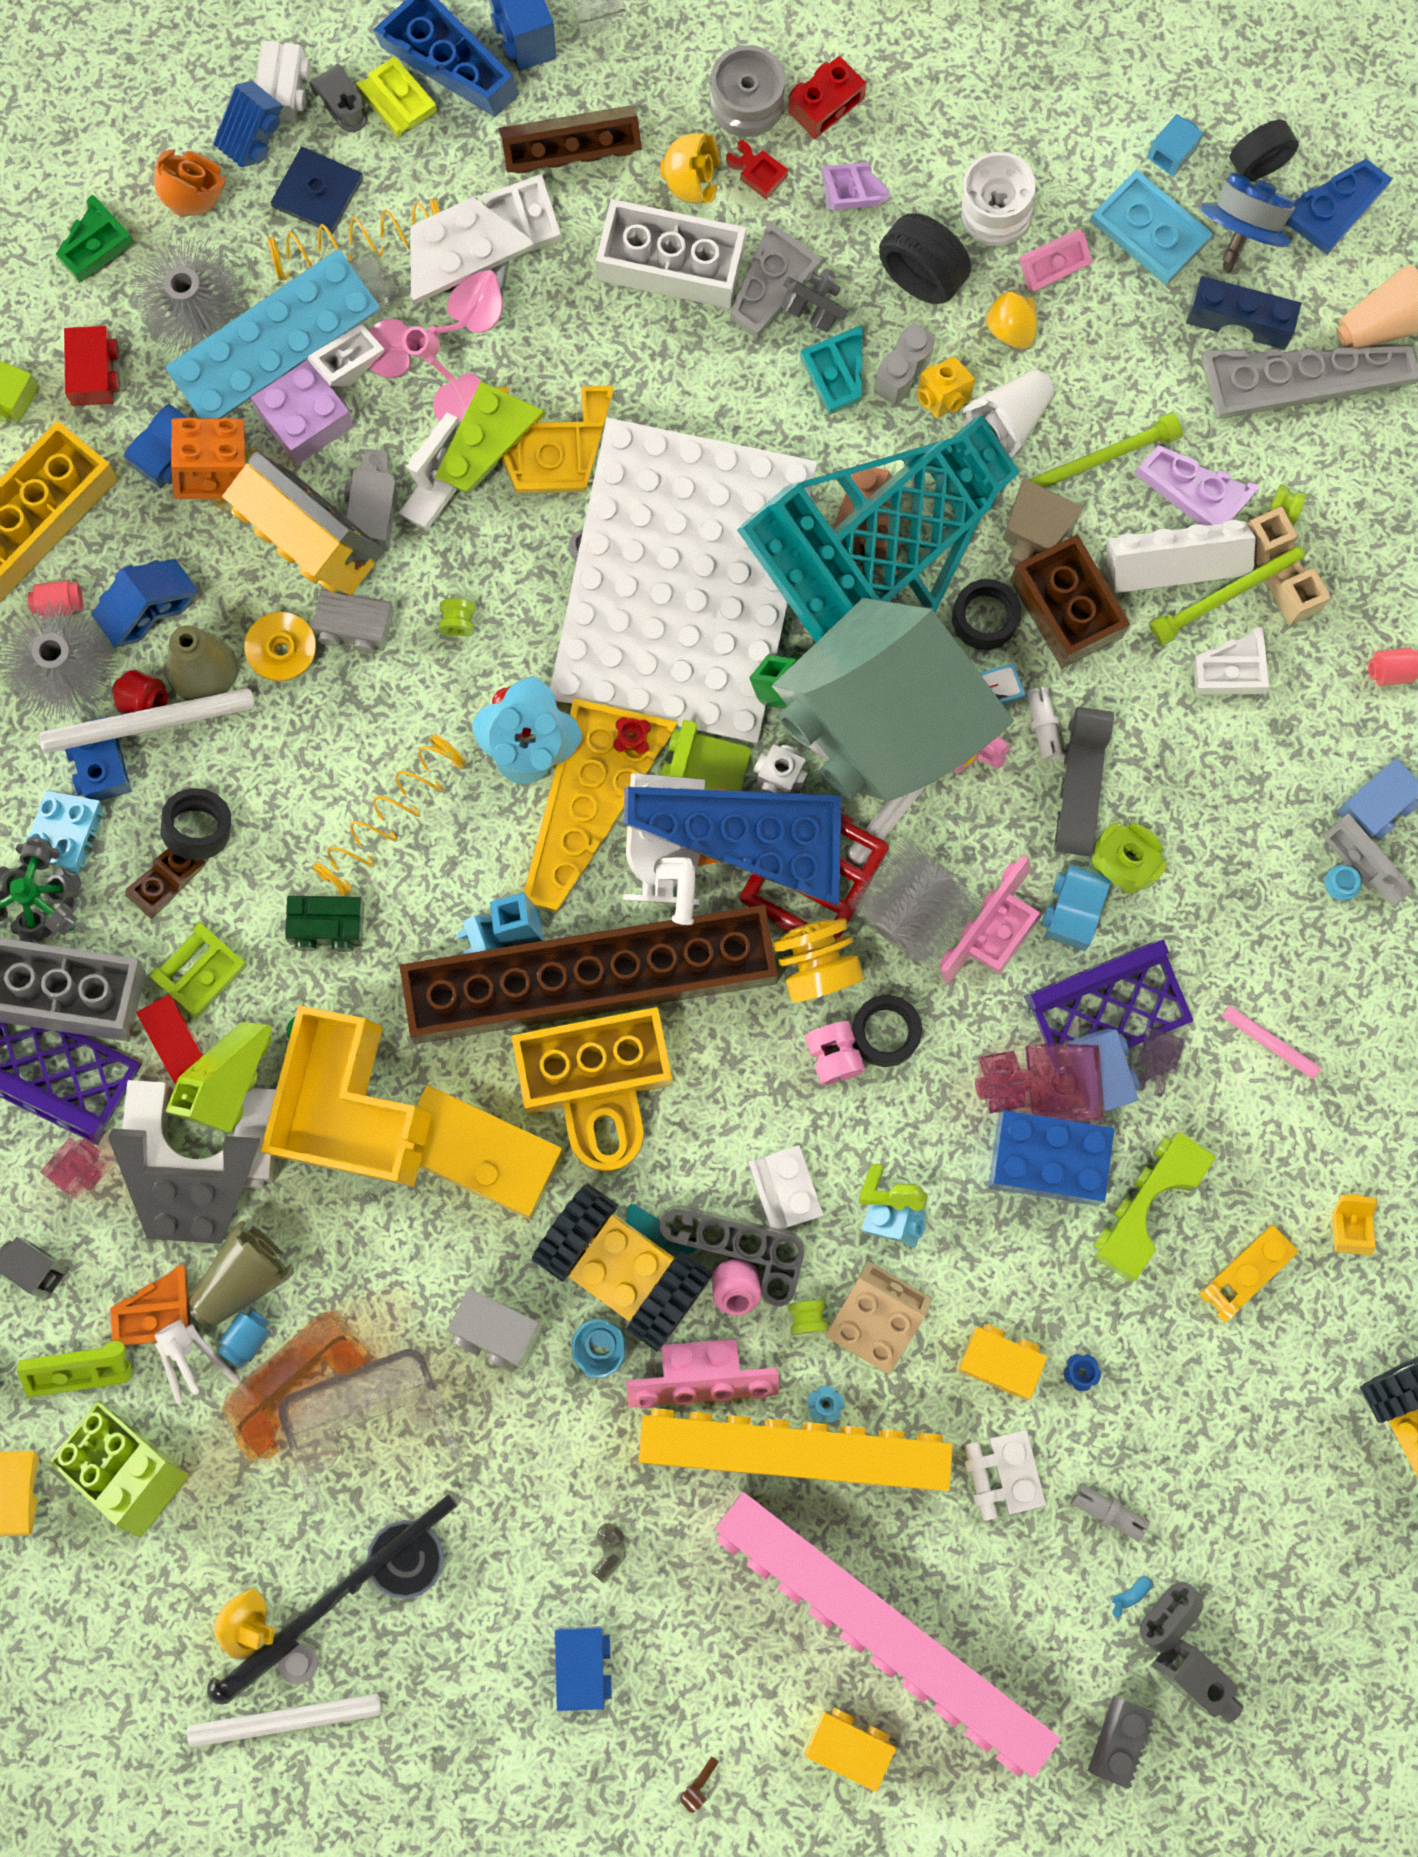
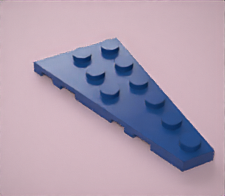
[624,787,841,905]

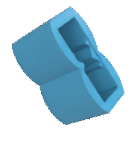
[1041,865,1111,951]

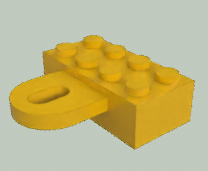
[511,1007,672,1172]

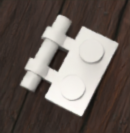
[964,1430,1046,1521]

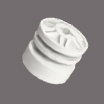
[961,152,1035,246]

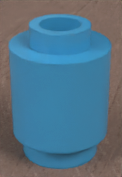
[217,1309,271,1368]

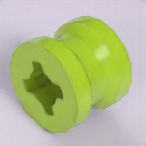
[1268,484,1307,526]
[438,598,476,636]
[788,1300,828,1335]

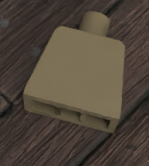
[1003,478,1084,567]

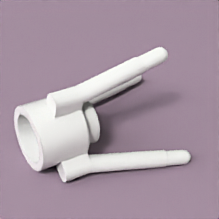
[154,1320,240,1404]

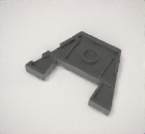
[109,1128,260,1244]

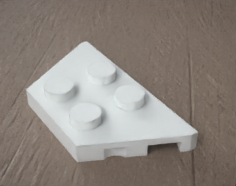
[410,197,534,305]

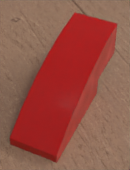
[136,995,204,1085]

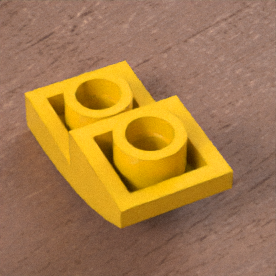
[0,1451,39,1536]

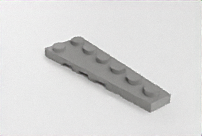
[1201,346,1418,420]

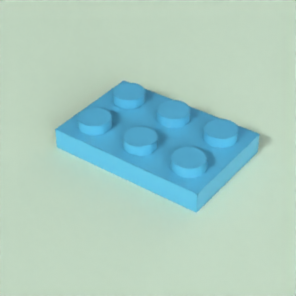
[1090,169,1213,286]

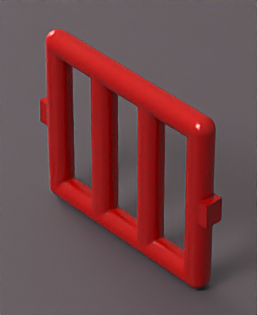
[740,813,889,939]

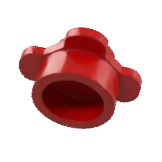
[613,717,651,755]

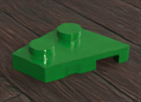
[56,195,134,283]

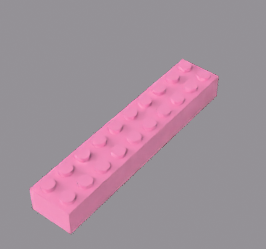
[714,1492,1061,1778]

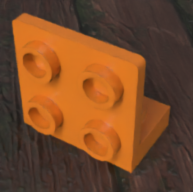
[171,418,245,499]

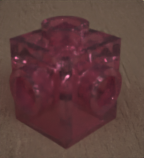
[975,1050,1031,1114]

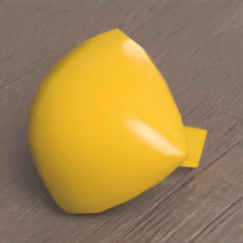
[985,291,1038,350]
[214,1588,275,1660]

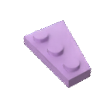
[1135,445,1260,526]

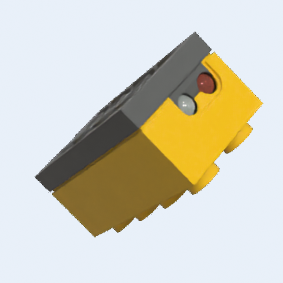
[222,451,385,596]

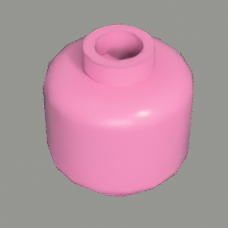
[712,1259,761,1315]

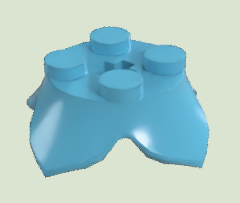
[472,676,582,784]

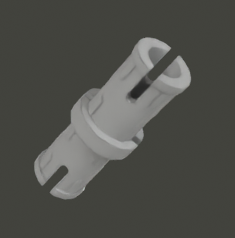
[1070,1483,1150,1543]

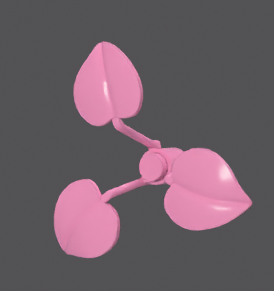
[368,270,503,423]

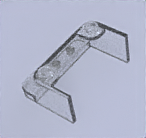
[279,1349,464,1513]

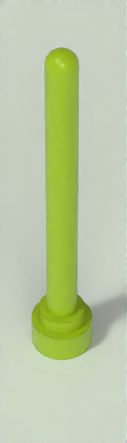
[1029,412,1183,488]
[1148,546,1305,647]

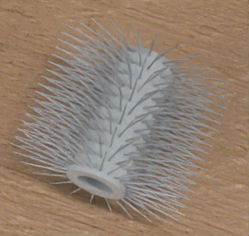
[129,235,247,358]
[0,599,118,723]
[848,840,983,970]

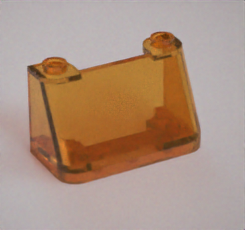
[223,1311,382,1464]

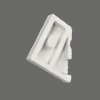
[480,174,563,252]
[1193,627,1270,695]

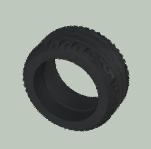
[879,213,971,304]

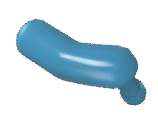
[1112,1576,1153,1617]

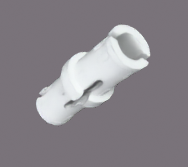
[1026,687,1064,762]

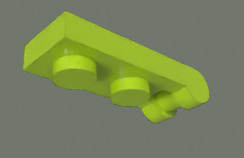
[17,1341,134,1398]

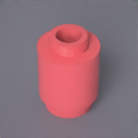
[28,580,84,619]
[1368,647,1418,687]

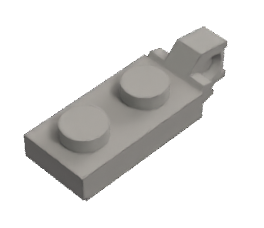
[1323,813,1413,907]

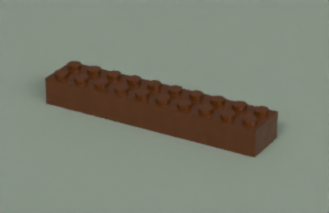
[399,905,778,1045]

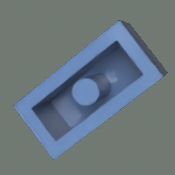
[1337,758,1418,840]
[1066,1029,1140,1114]

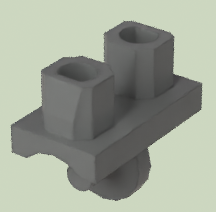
[781,269,849,333]

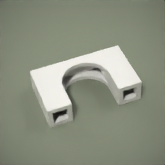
[118,1080,276,1189]

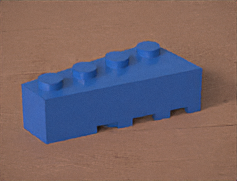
[373,0,520,117]

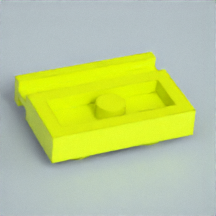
[356,56,437,138]

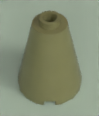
[166,625,237,701]
[189,1221,294,1326]

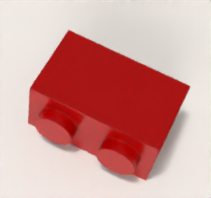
[64,326,120,406]

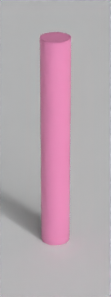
[1221,1005,1321,1079]

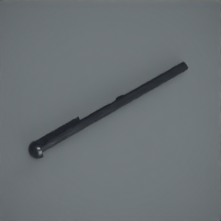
[207,1494,458,1705]

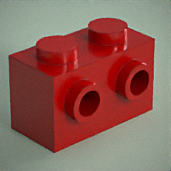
[788,56,867,139]

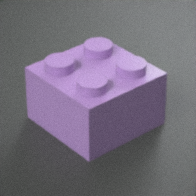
[250,360,353,466]

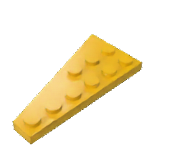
[524,698,678,913]

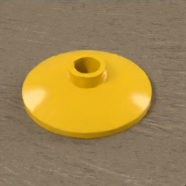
[244,612,316,681]

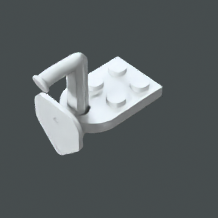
[623,774,705,925]

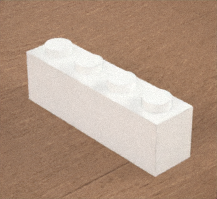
[1106,520,1256,593]

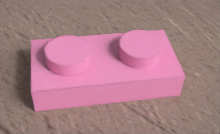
[1018,229,1092,292]

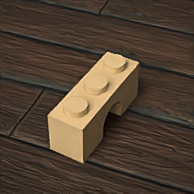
[1248,506,1331,626]

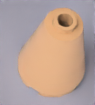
[1336,264,1418,349]

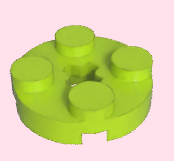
[1092,822,1166,894]

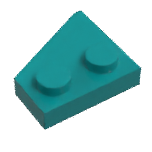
[800,325,863,415]

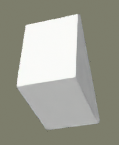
[307,323,384,387]

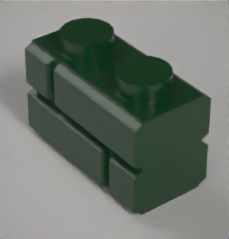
[285,895,364,952]

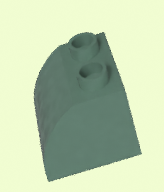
[772,598,1014,801]

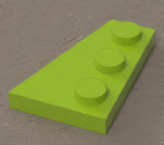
[435,381,546,494]

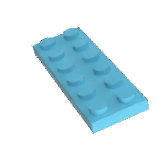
[165,249,380,418]

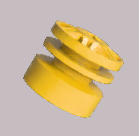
[772,918,865,1003]

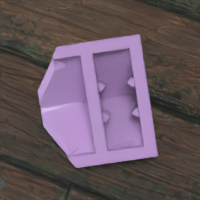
[821,162,890,210]

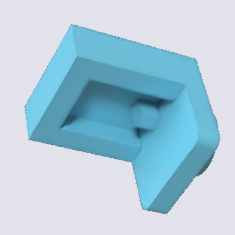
[862,1205,926,1247]

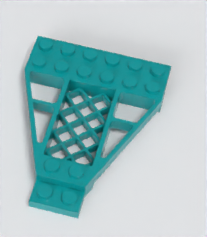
[736,415,1020,642]

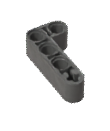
[1054,706,1114,857]
[660,1205,804,1306]

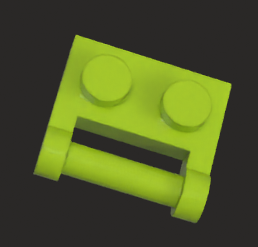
[148,922,247,1019]

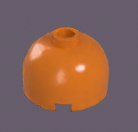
[153,149,226,217]

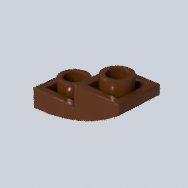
[125,849,206,919]

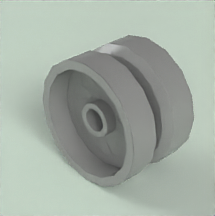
[710,45,786,137]

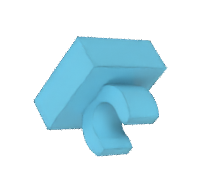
[457,916,505,954]

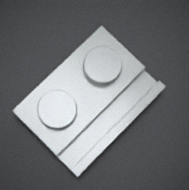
[748,1145,823,1230]

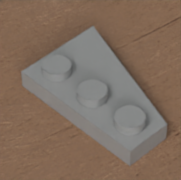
[730,220,822,339]

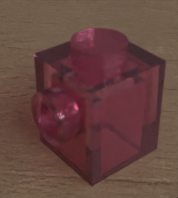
[40,1137,105,1199]

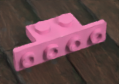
[940,855,1041,984]
[626,1339,779,1409]

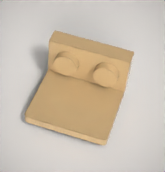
[826,1261,933,1373]

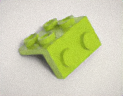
[661,719,751,791]

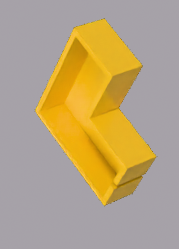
[260,1005,433,1187]

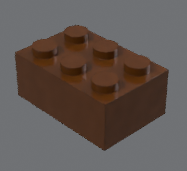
[1010,534,1130,669]

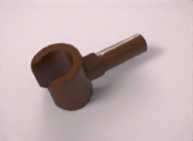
[680,1756,719,1813]

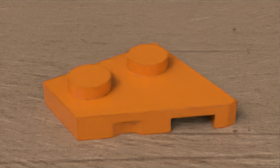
[110,1265,190,1346]

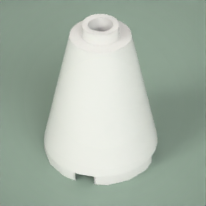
[962,370,1054,459]

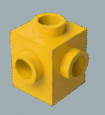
[916,356,975,419]

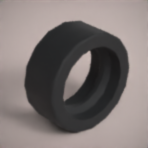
[1229,119,1299,182]
[952,579,1021,650]
[160,788,231,860]
[852,995,923,1067]

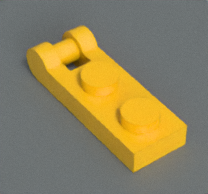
[1198,1224,1299,1323]

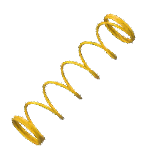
[267,198,440,281]
[312,734,466,896]

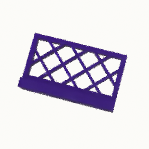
[1023,939,1194,1077]
[0,1022,141,1145]

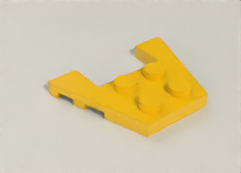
[477,386,613,493]

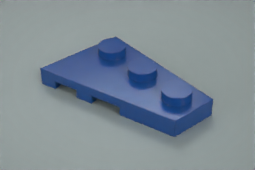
[1286,159,1392,255]

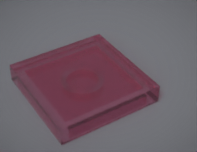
[1025,1043,1105,1121]

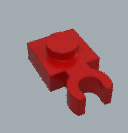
[726,140,788,200]

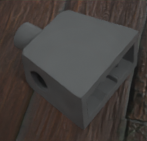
[1150,1639,1243,1723]

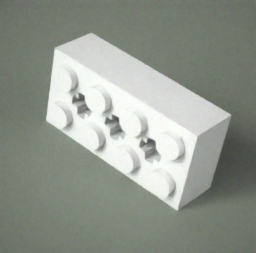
[595,199,746,309]

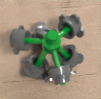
[0,837,82,943]

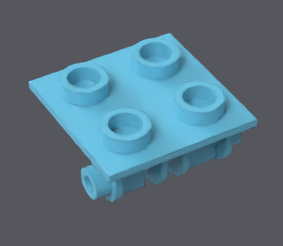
[26,791,104,874]

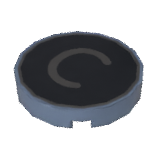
[367,1520,444,1599]

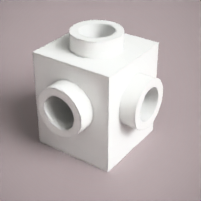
[753,744,808,793]

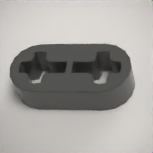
[1139,1582,1203,1652]

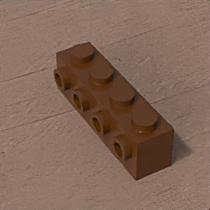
[498,105,642,174]

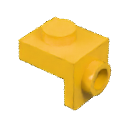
[1332,1194,1378,1256]

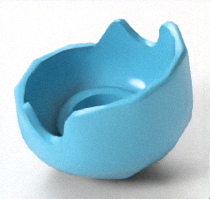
[572,1318,629,1378]

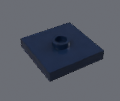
[270,146,363,234]

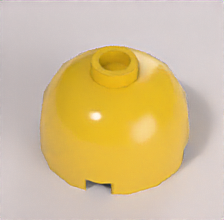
[660,133,720,204]

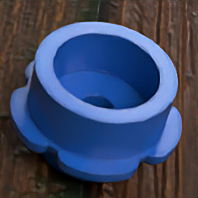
[1063,1354,1101,1391]

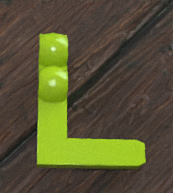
[858,1164,928,1211]

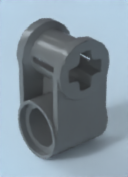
[309,64,367,132]

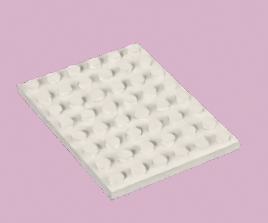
[550,418,817,743]

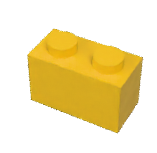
[956,1324,1047,1400]
[803,1707,896,1793]

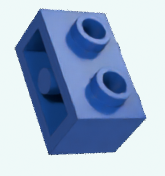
[65,716,132,801]

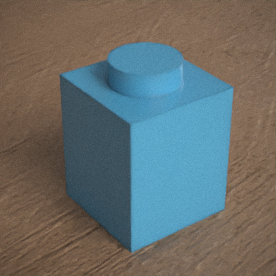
[1147,113,1204,177]
[490,892,544,947]

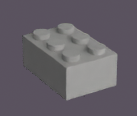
[447,1288,543,1373]

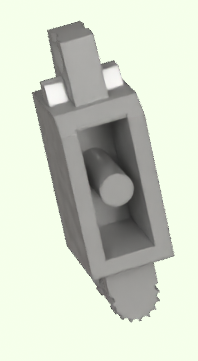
[342,449,398,573]

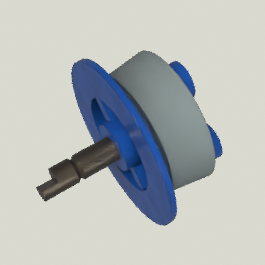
[1200,173,1295,273]

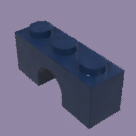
[1186,276,1302,350]

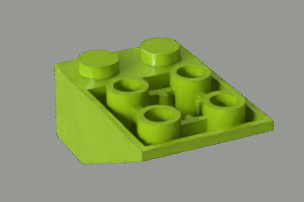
[165,1022,273,1133]
[49,1401,190,1538]

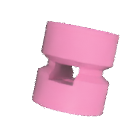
[804,1021,866,1086]

